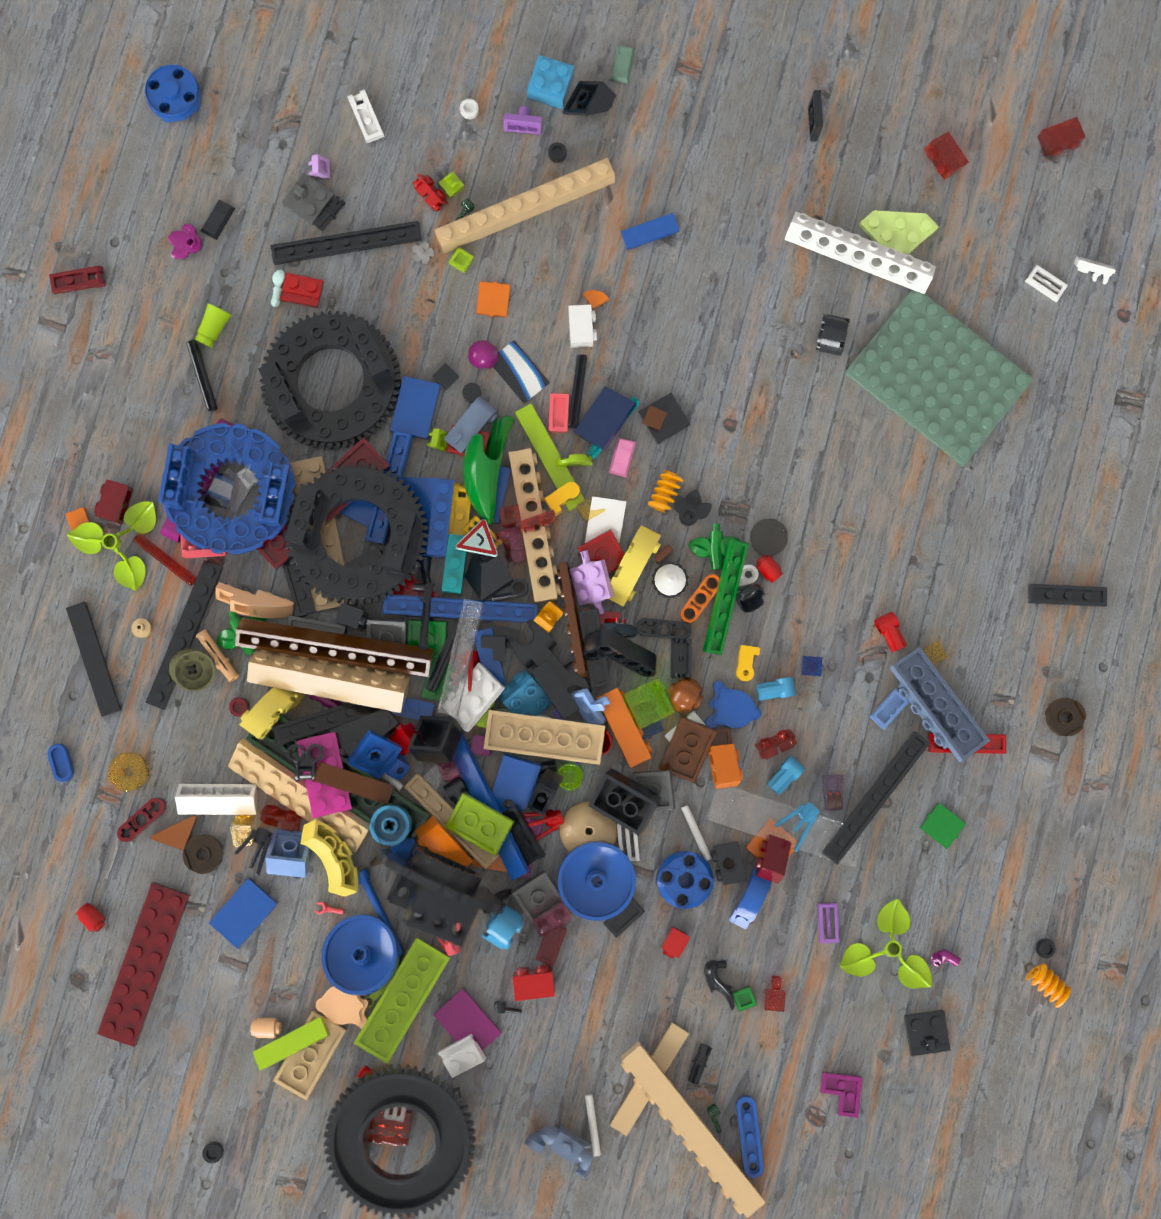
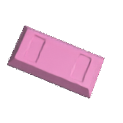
[609,437,636,478]

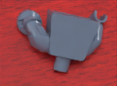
[525,1124,593,1180]

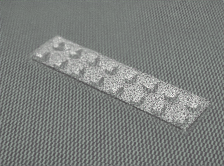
[706,787,866,868]

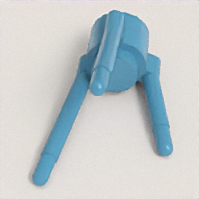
[775,802,820,852]

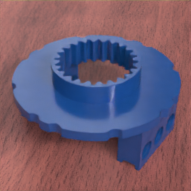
[158,423,296,555]

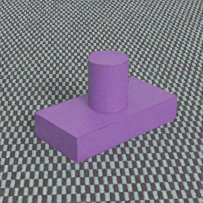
[504,106,542,135]

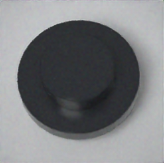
[1035,938,1056,958]

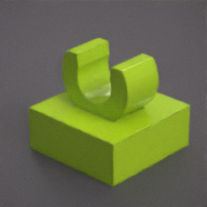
[438,171,465,199]
[426,429,448,452]

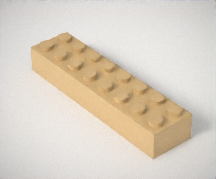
[247,649,411,713]

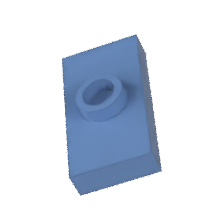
[869,688,909,730]

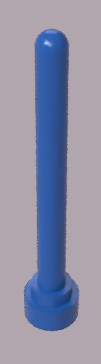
[358,868,405,956]

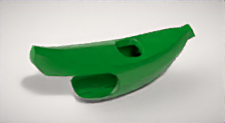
[463,415,515,525]

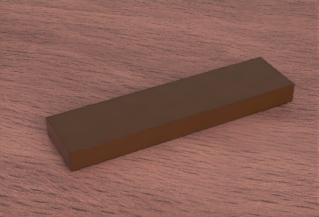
[313,761,394,805]

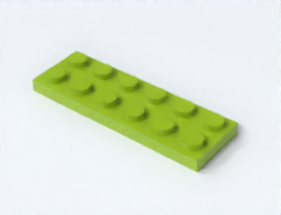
[354,938,450,1064]

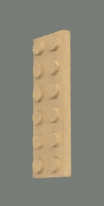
[484,710,605,765]

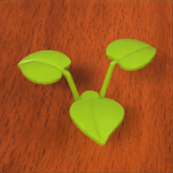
[67,501,157,591]
[840,899,932,989]

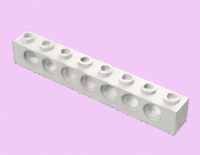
[784,212,936,294]

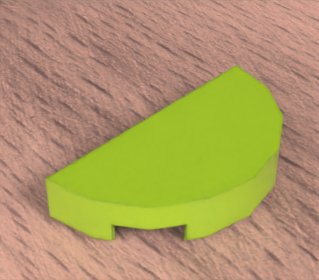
[555,454,593,467]

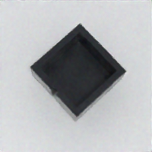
[408,715,463,764]

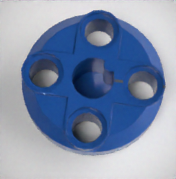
[145,65,201,122]
[656,851,714,909]

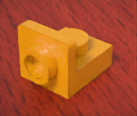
[533,600,564,633]

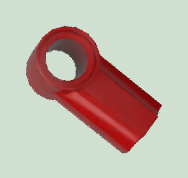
[874,611,907,653]

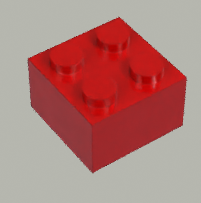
[512,964,555,1001]

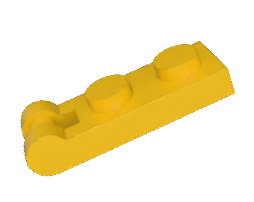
[448,483,471,536]

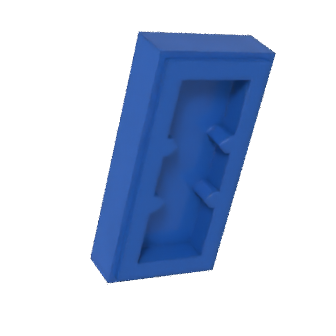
[393,698,435,720]

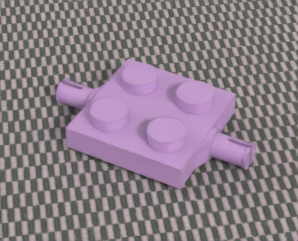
[569,550,614,615]

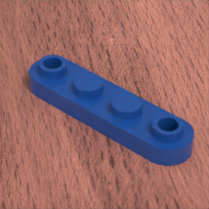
[736,1095,764,1178]

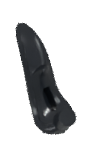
[704,960,735,1010]

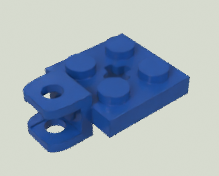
[347,730,410,780]

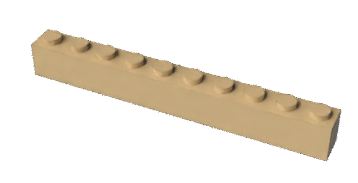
[435,158,615,254]
[621,1041,766,1218]

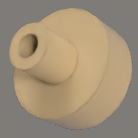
[131,618,153,638]

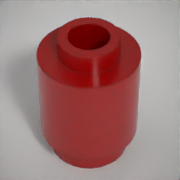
[756,554,783,583]
[76,903,106,932]

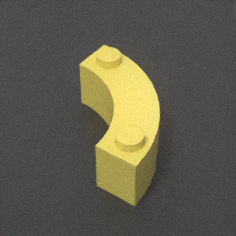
[608,525,661,607]
[240,687,306,739]
[301,820,358,897]

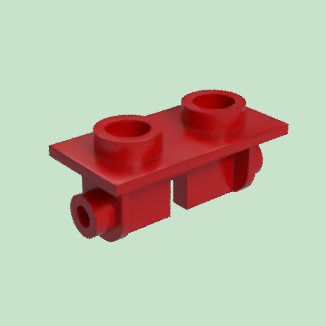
[413,174,449,212]

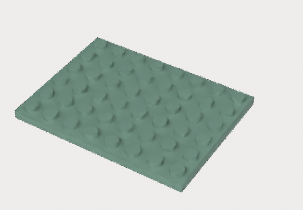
[845,290,1033,466]

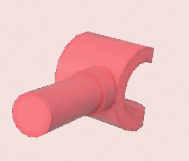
[315,902,344,915]

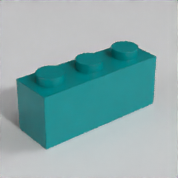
[441,534,468,596]

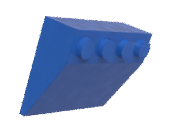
[390,477,454,559]

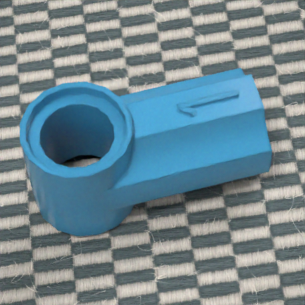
[756,677,797,701]
[767,755,806,795]

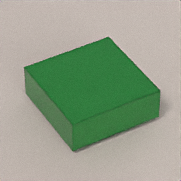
[731,985,757,1012]

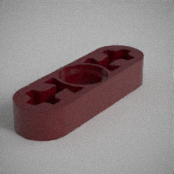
[117,798,167,842]

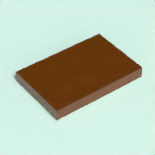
[659,715,717,784]

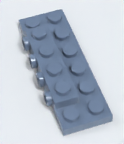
[889,647,990,762]

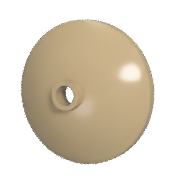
[560,801,618,852]

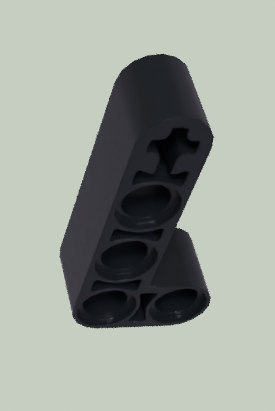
[583,629,657,677]

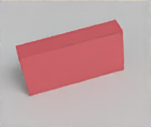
[549,393,569,433]

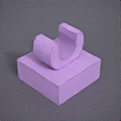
[308,154,330,179]

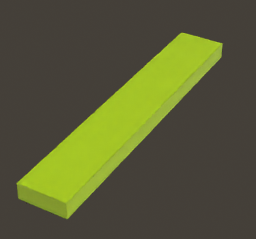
[515,404,586,512]

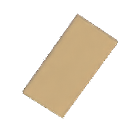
[273,1010,347,1101]

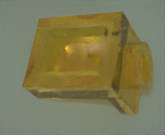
[230,815,254,847]

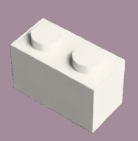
[569,305,597,348]

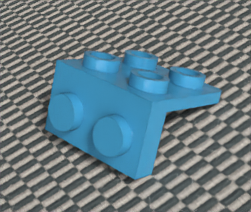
[498,669,552,716]

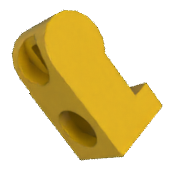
[545,482,580,516]
[736,645,760,681]

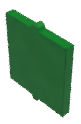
[920,803,966,849]

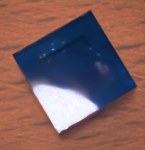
[801,656,822,677]

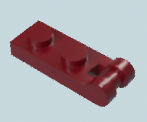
[49,266,106,295]

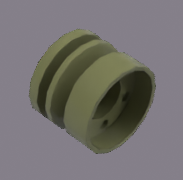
[169,648,215,692]

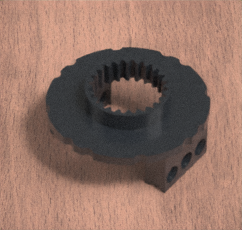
[377,847,506,947]

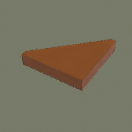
[150,815,198,850]

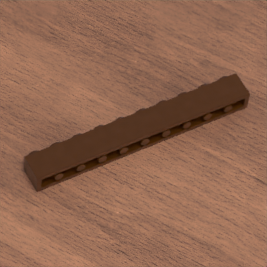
[235,618,434,677]

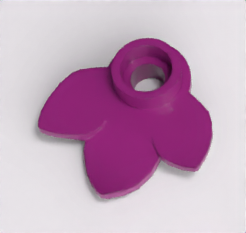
[168,224,202,259]

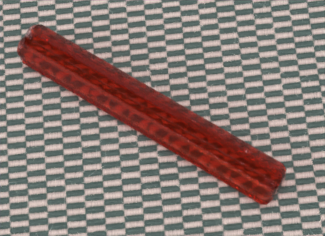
[133,533,197,586]

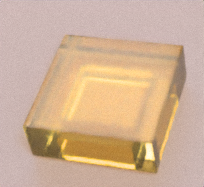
[922,640,948,665]

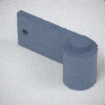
[444,396,498,454]

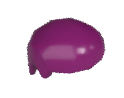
[468,340,499,369]

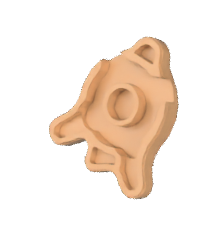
[316,986,369,1029]

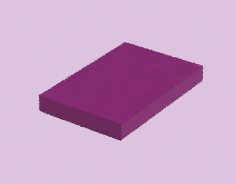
[433,988,502,1051]

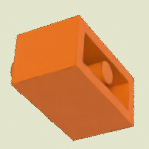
[708,744,743,789]

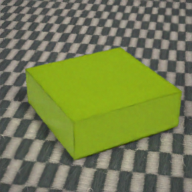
[448,247,474,274]

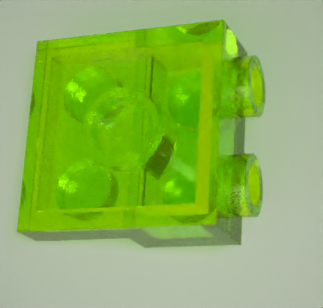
[622,678,675,730]

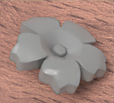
[412,241,435,265]

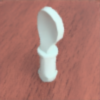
[271,270,285,307]

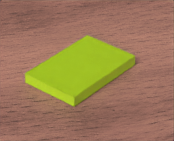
[445,793,514,856]

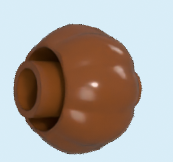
[667,678,704,714]

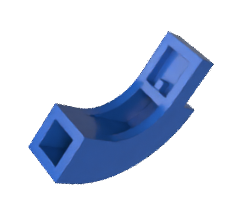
[729,864,772,929]

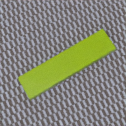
[253,1017,330,1071]

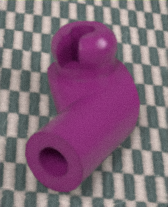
[931,950,961,967]

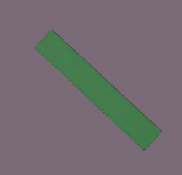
[703,539,749,655]

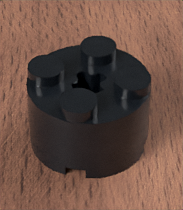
[816,314,850,356]

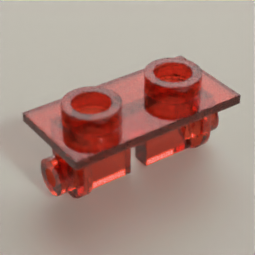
[754,729,797,760]
[260,805,302,832]

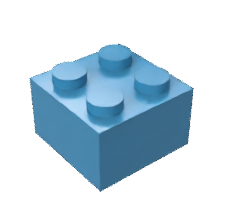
[527,55,574,109]

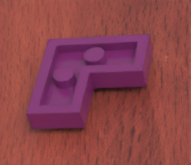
[820,1071,862,1118]

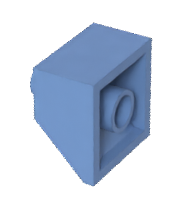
[266,829,311,878]

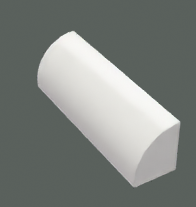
[175,784,258,815]

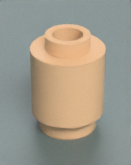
[251,1018,282,1038]

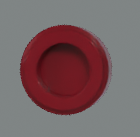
[229,697,250,717]

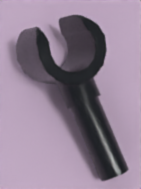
[494,1001,522,1015]

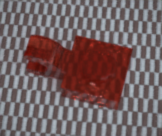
[764,976,786,1012]

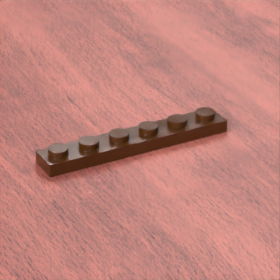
[557,562,589,678]

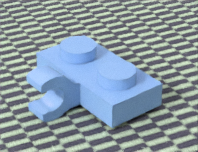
[571,688,610,725]

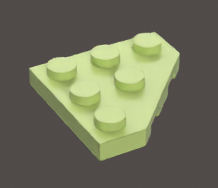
[859,210,939,255]

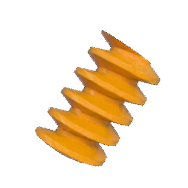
[648,470,684,513]
[1026,963,1071,1008]

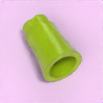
[195,303,232,348]

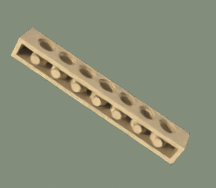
[509,448,561,604]

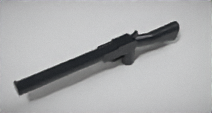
[413,557,435,650]

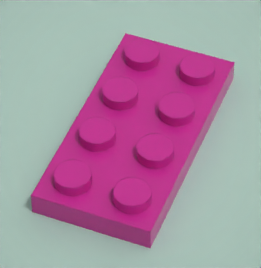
[296,732,352,818]

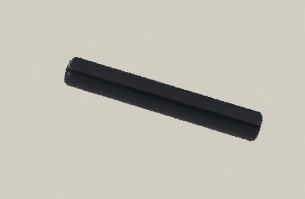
[186,339,217,412]
[568,354,587,428]
[425,620,465,692]

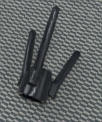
[235,827,273,876]

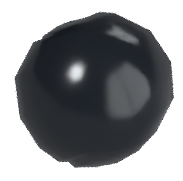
[736,583,765,613]

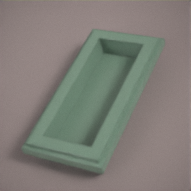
[610,45,635,84]

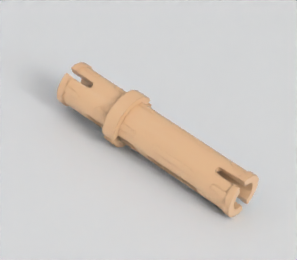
[196,629,239,683]

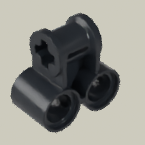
[286,744,327,782]

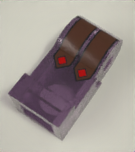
[822,775,843,811]

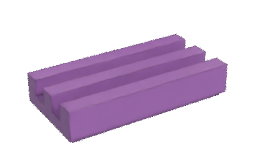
[817,902,840,943]

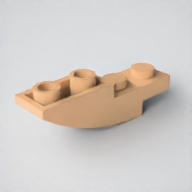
[216,582,294,618]

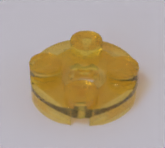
[108,753,149,792]

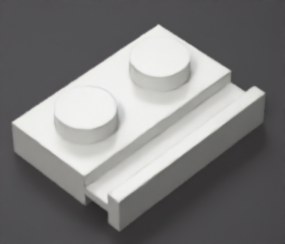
[438,1034,486,1078]

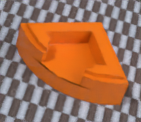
[583,290,609,310]

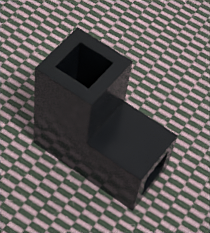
[481,635,506,661]

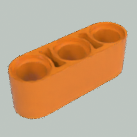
[680,574,720,624]

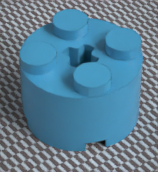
[369,805,412,846]
[481,905,524,950]

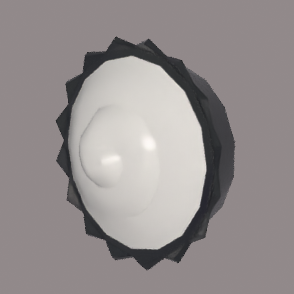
[651,561,689,598]

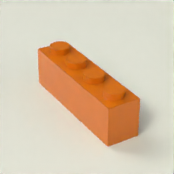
[596,688,653,768]

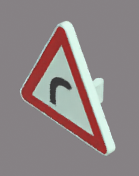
[456,520,498,557]

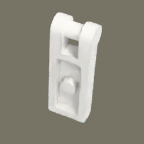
[347,90,384,143]

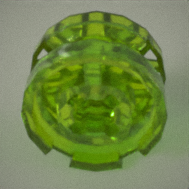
[557,763,584,791]

